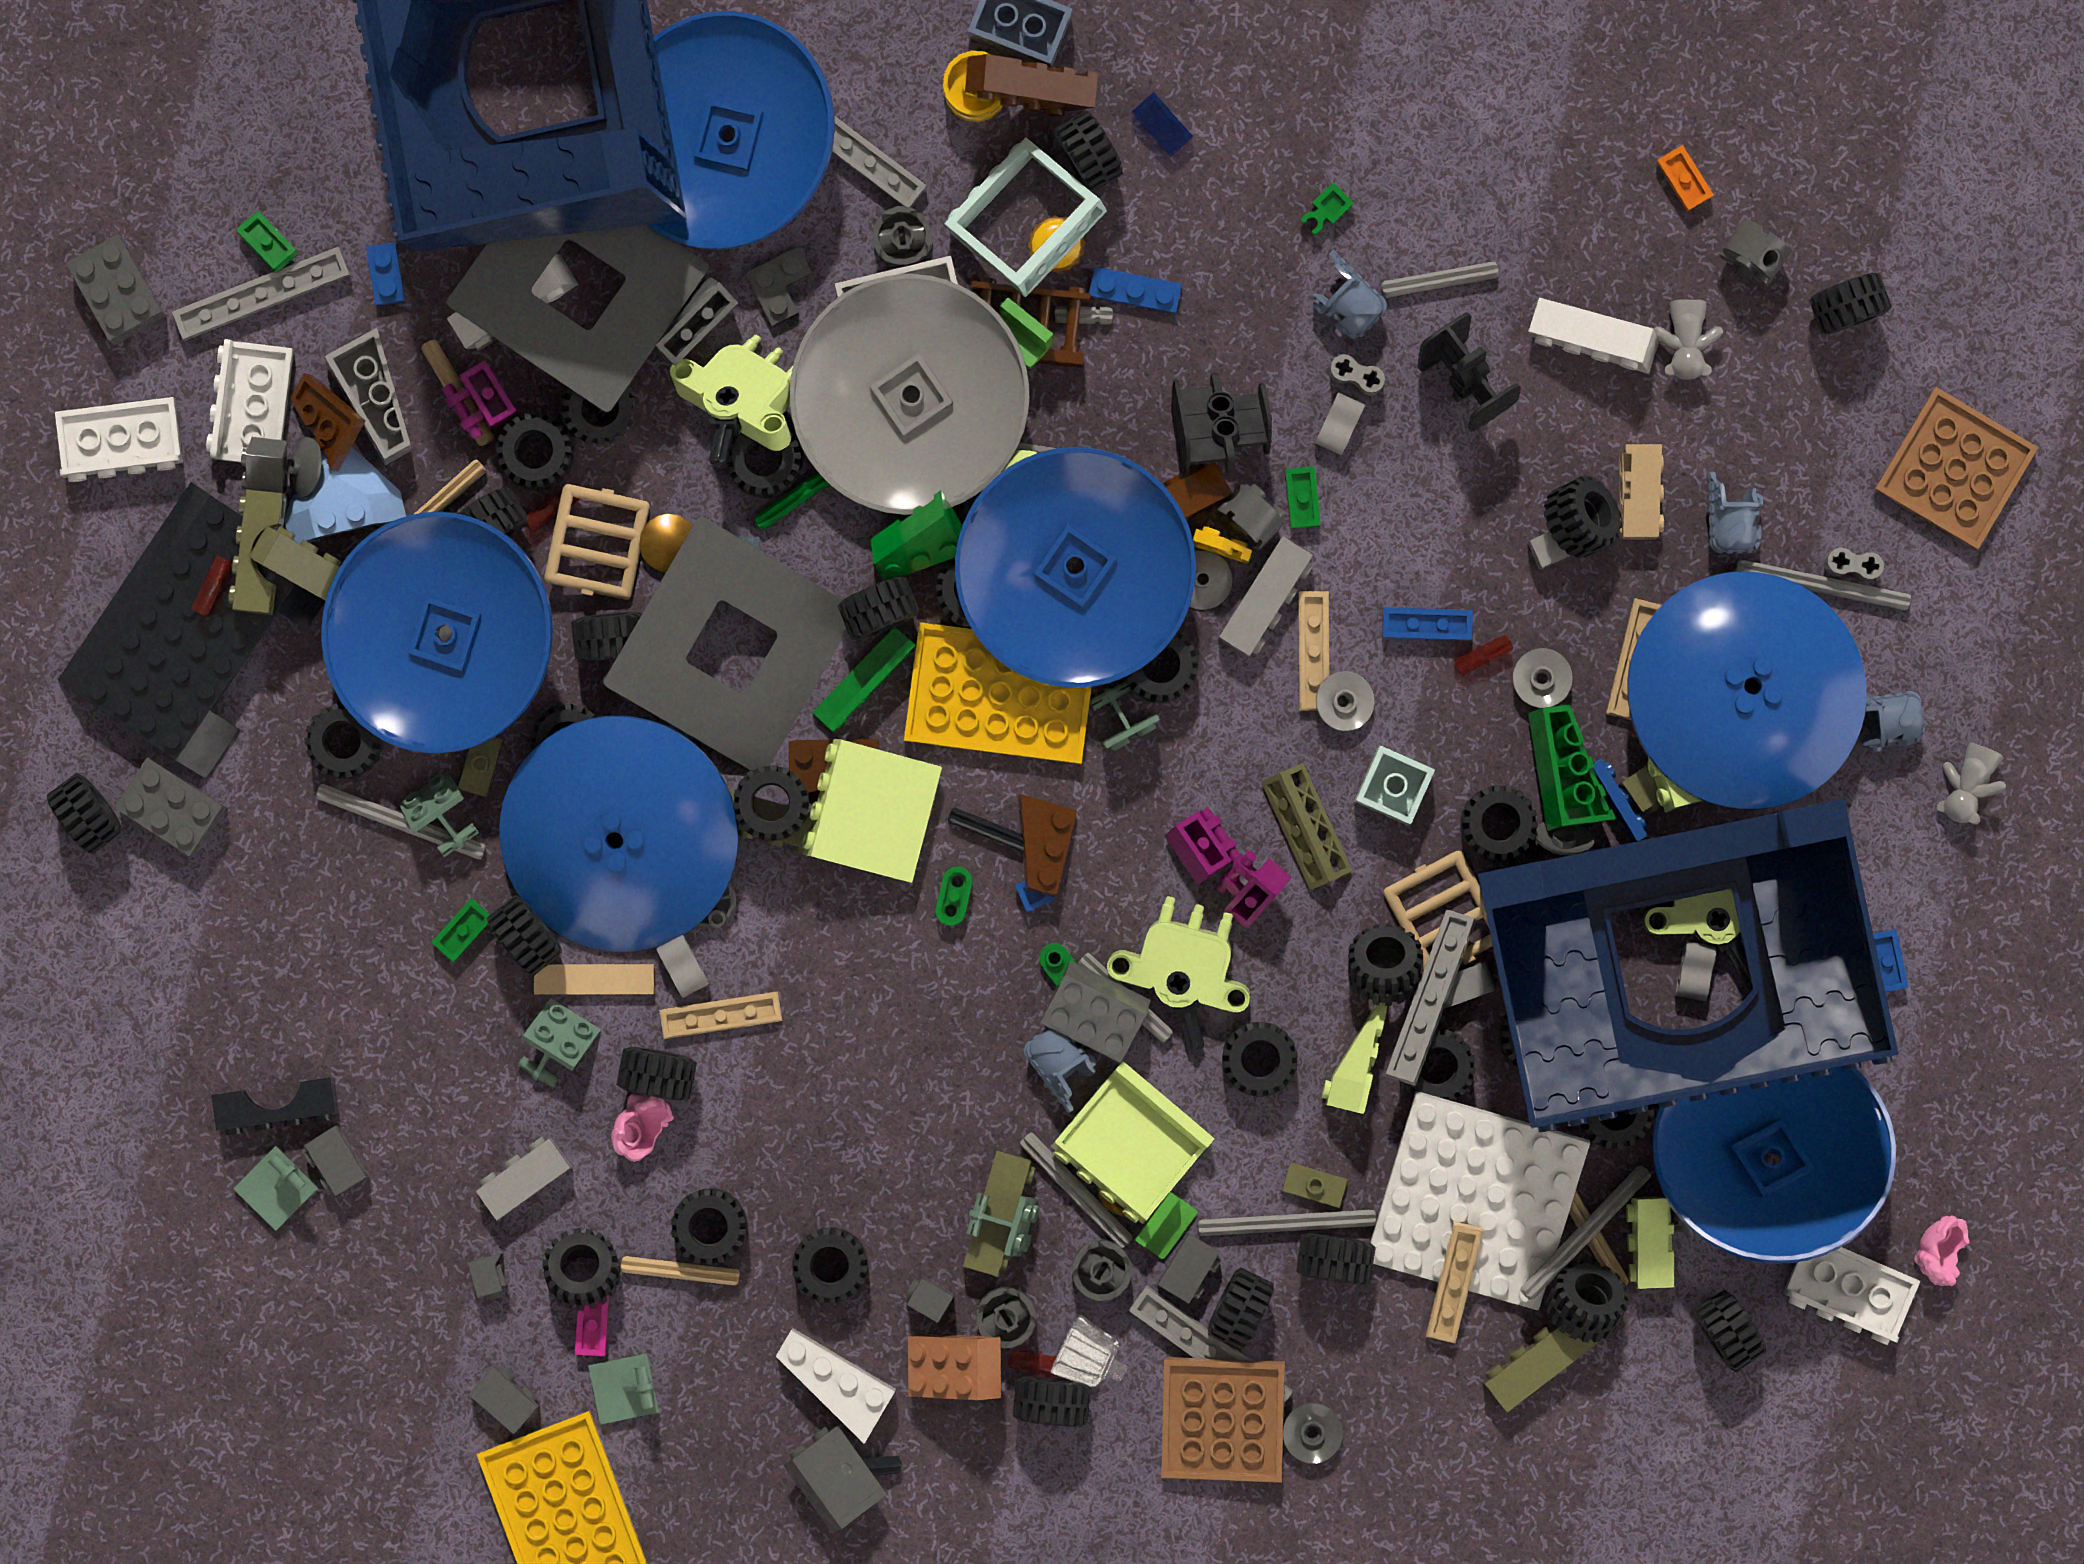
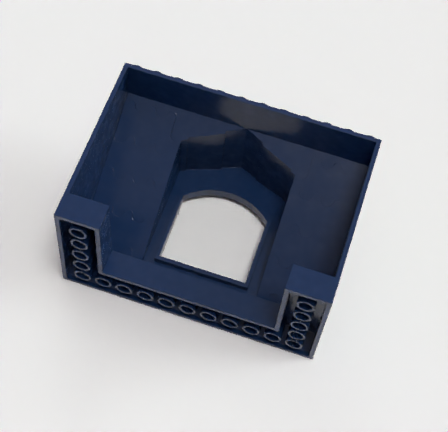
[353,0,687,252]
[1478,799,1899,1133]

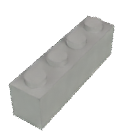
[1218,536,1314,658]

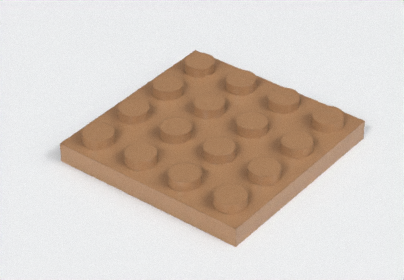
[1874,387,2039,550]
[1161,1357,1285,1483]

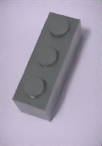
[654,276,738,366]

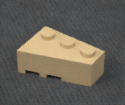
[1619,444,1664,540]

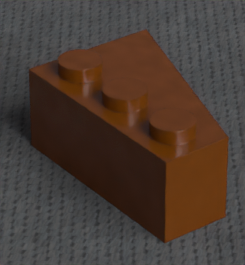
[1163,462,1232,519]

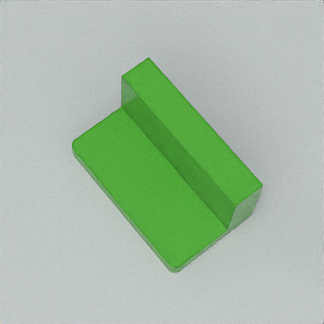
[1000,298,1053,369]
[1134,1191,1197,1259]

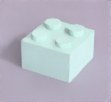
[1354,746,1435,826]

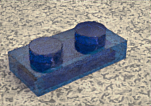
[1131,92,1193,158]

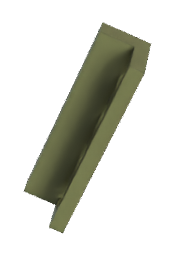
[1261,763,1352,890]

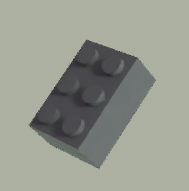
[66,234,167,345]
[114,757,228,857]
[1040,961,1151,1063]

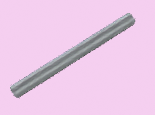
[1735,560,1911,610]
[316,784,486,859]
[1520,1165,1651,1300]
[1198,1210,1376,1236]

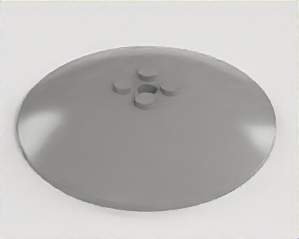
[790,274,1029,515]

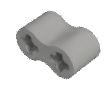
[1329,354,1385,396]
[1315,392,1365,456]
[1823,548,1884,581]
[656,935,709,998]
[1675,940,1716,1002]
[1444,961,1497,1008]

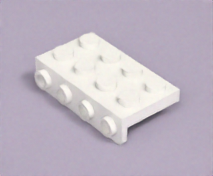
[206,339,294,463]
[55,397,183,482]
[1783,1247,1920,1345]

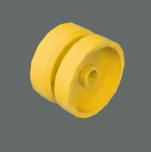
[943,51,1003,122]

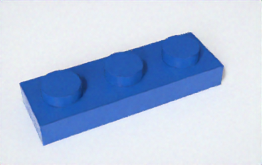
[1089,266,1182,314]
[1382,607,1473,641]
[1593,758,1647,843]

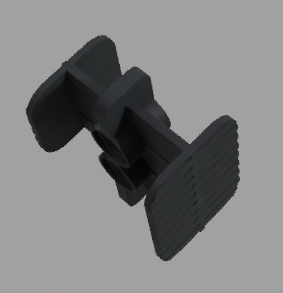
[1417,312,1521,432]
[1171,373,1272,475]

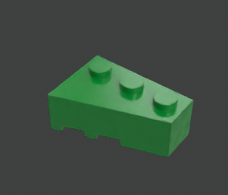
[871,490,962,581]

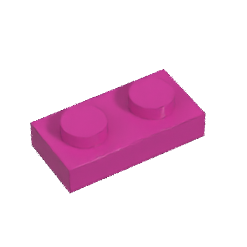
[575,1295,609,1356]

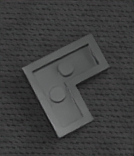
[745,247,812,327]

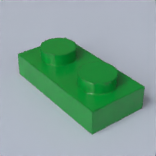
[236,211,299,273]
[1285,466,1321,529]
[431,898,491,962]

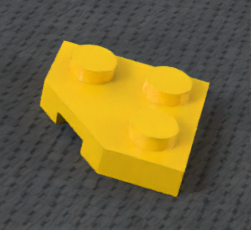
[1193,526,1252,564]

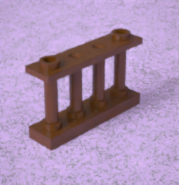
[971,277,1091,368]

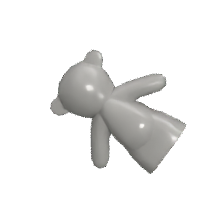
[1654,300,1723,380]
[1937,742,2006,825]

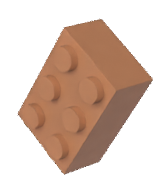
[908,1334,1001,1400]

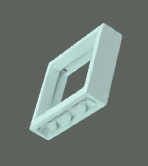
[944,137,1107,297]

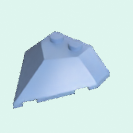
[284,437,406,544]

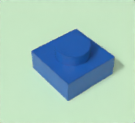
[1015,881,1054,912]

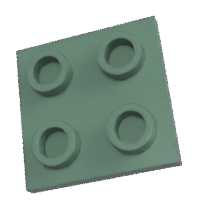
[1090,680,1160,751]
[399,770,479,857]
[517,998,601,1089]
[233,1146,319,1231]
[966,1193,1040,1257]
[588,1353,659,1425]

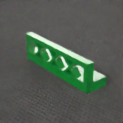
[812,627,916,733]

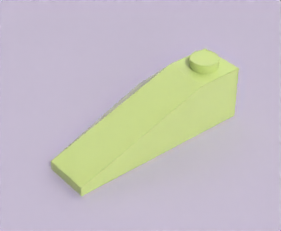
[1322,1002,1387,1114]

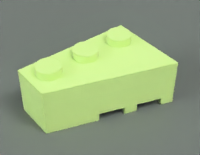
[1626,1196,1674,1289]

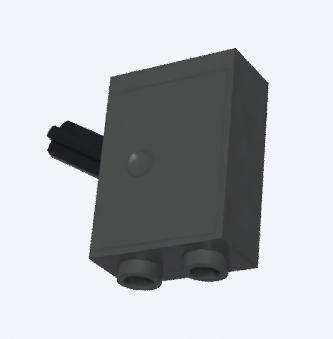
[783,1426,902,1534]

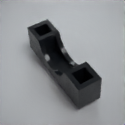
[211,1077,339,1135]

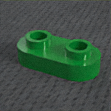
[936,867,972,926]
[1039,943,1076,986]

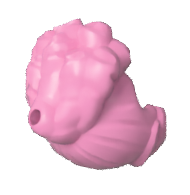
[611,1093,674,1162]
[1914,1215,1970,1286]

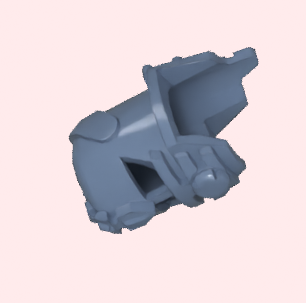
[1312,250,1387,339]
[1705,472,1763,554]
[1861,691,1925,753]
[1024,1028,1097,1113]

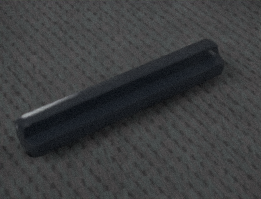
[948,807,1024,852]

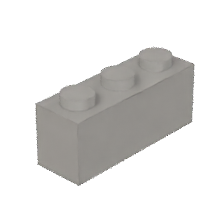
[476,1137,572,1221]

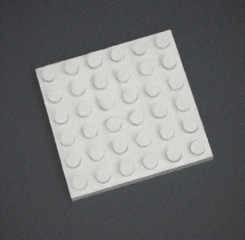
[1370,1091,1590,1311]

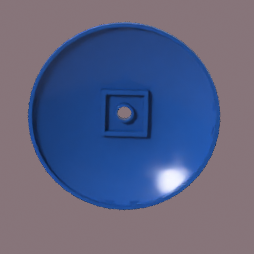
[648,11,835,250]
[955,447,1196,688]
[321,512,553,753]
[1627,572,1867,810]
[499,716,739,952]
[1653,1066,1896,1264]

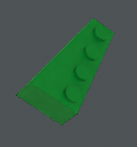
[1528,705,1616,831]

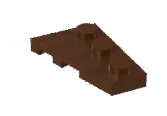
[290,373,366,471]
[789,739,879,793]
[1018,794,1077,897]

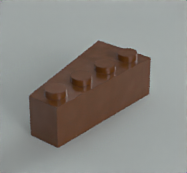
[965,54,1098,117]

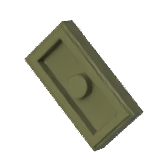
[458,737,504,797]
[1282,1162,1348,1208]

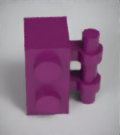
[442,360,516,440]
[1165,807,1240,885]
[1217,851,1292,929]

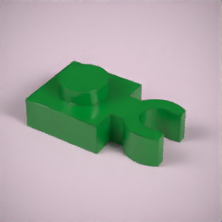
[1300,182,1354,236]

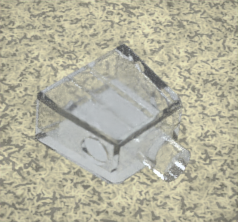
[1051,1315,1128,1387]

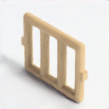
[544,484,650,600]
[1383,851,1493,970]

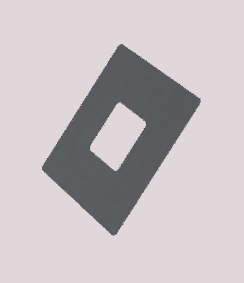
[446,225,709,412]
[604,517,847,771]

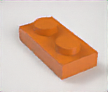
[1656,145,1714,212]

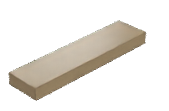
[1298,591,1329,711]
[1606,598,1662,721]
[534,964,654,995]
[659,991,782,1039]
[1426,1221,1483,1343]

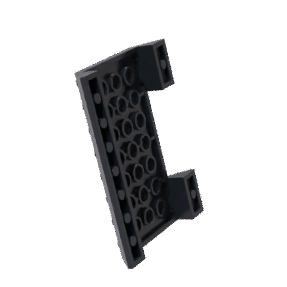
[58,482,326,779]

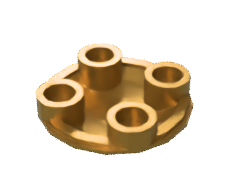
[639,514,693,572]

